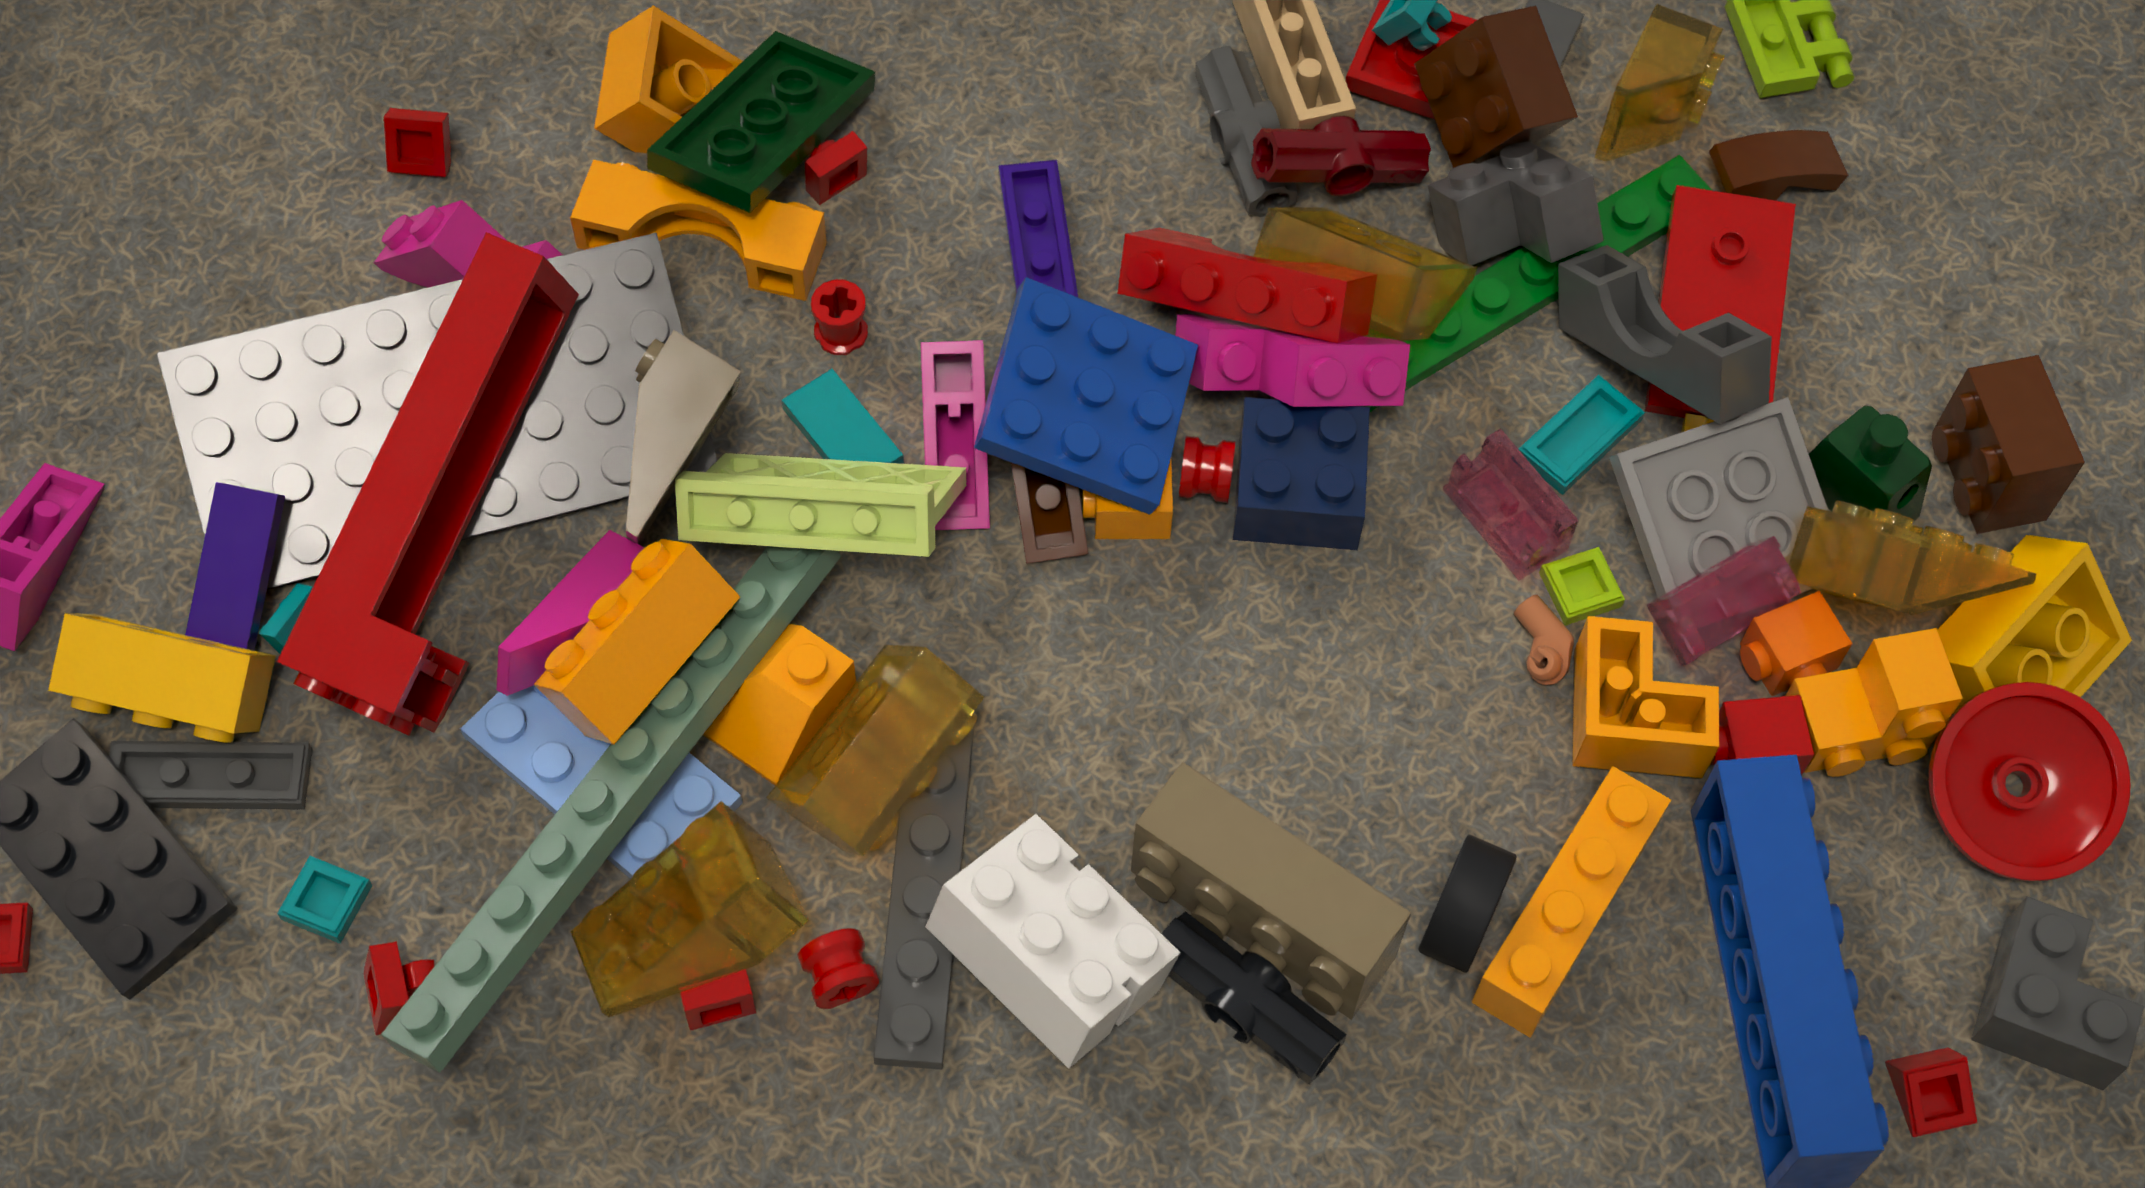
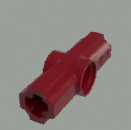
[1251,116,1431,196]

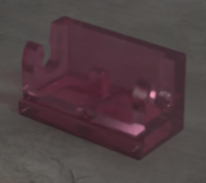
[1443,428,1579,581]
[1646,536,1801,666]

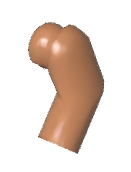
[1513,595,1574,685]

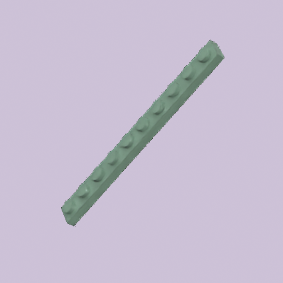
[381,546,841,1073]

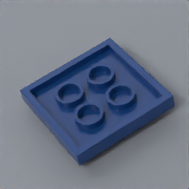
[974,277,1198,515]

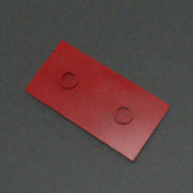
[1645,185,1796,418]

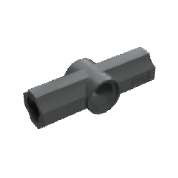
[1195,46,1298,217]

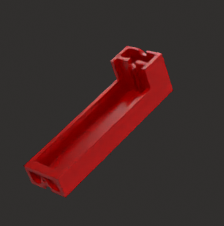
[277,232,579,736]

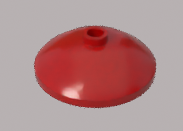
[1928,682,2131,881]

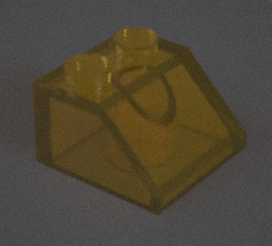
[1594,4,1725,162]

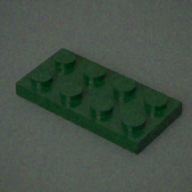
[647,31,875,213]

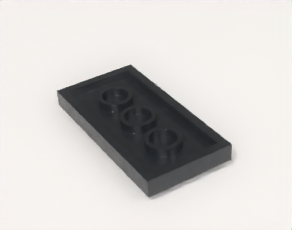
[0,718,238,1000]

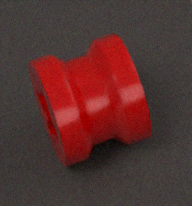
[1179,436,1236,503]
[797,928,879,1009]

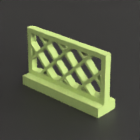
[675,453,966,557]

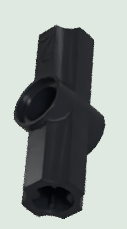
[1161,911,1347,1085]

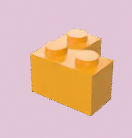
[1572,616,1719,778]
[1785,628,1963,777]

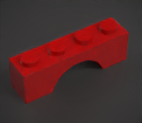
[1117,228,1378,344]

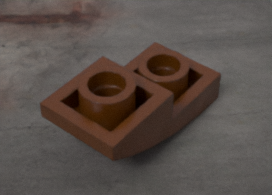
[1709,130,1849,201]

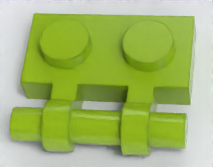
[1725,0,1854,98]

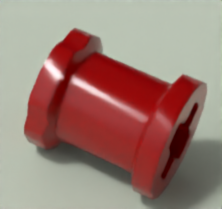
[811,279,868,355]

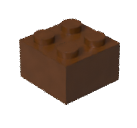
[1414,6,1578,168]
[1932,355,2085,534]

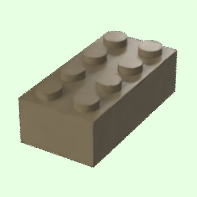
[1131,762,1411,1020]

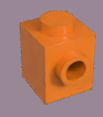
[1740,591,1853,696]

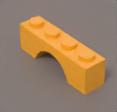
[570,159,827,301]
[1471,766,1671,1038]

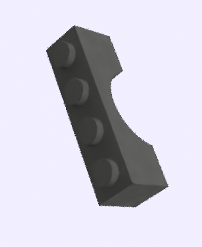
[1559,245,1772,424]

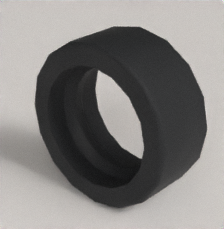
[1418,835,1517,973]

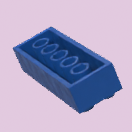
[1690,754,1889,1188]

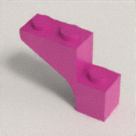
[374,200,563,287]
[1175,315,1410,407]

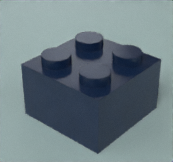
[1233,397,1370,550]

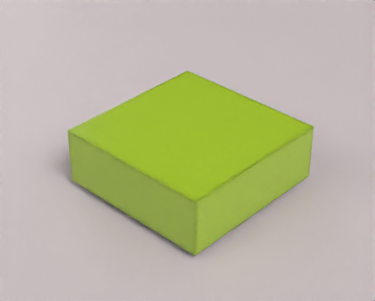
[1539,547,1625,626]

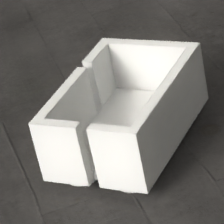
[925,814,1181,1069]

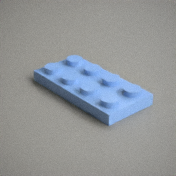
[460,686,742,896]

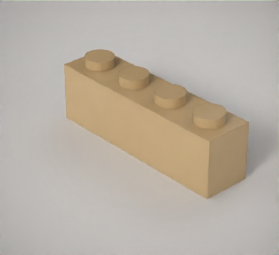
[1232,0,1356,129]

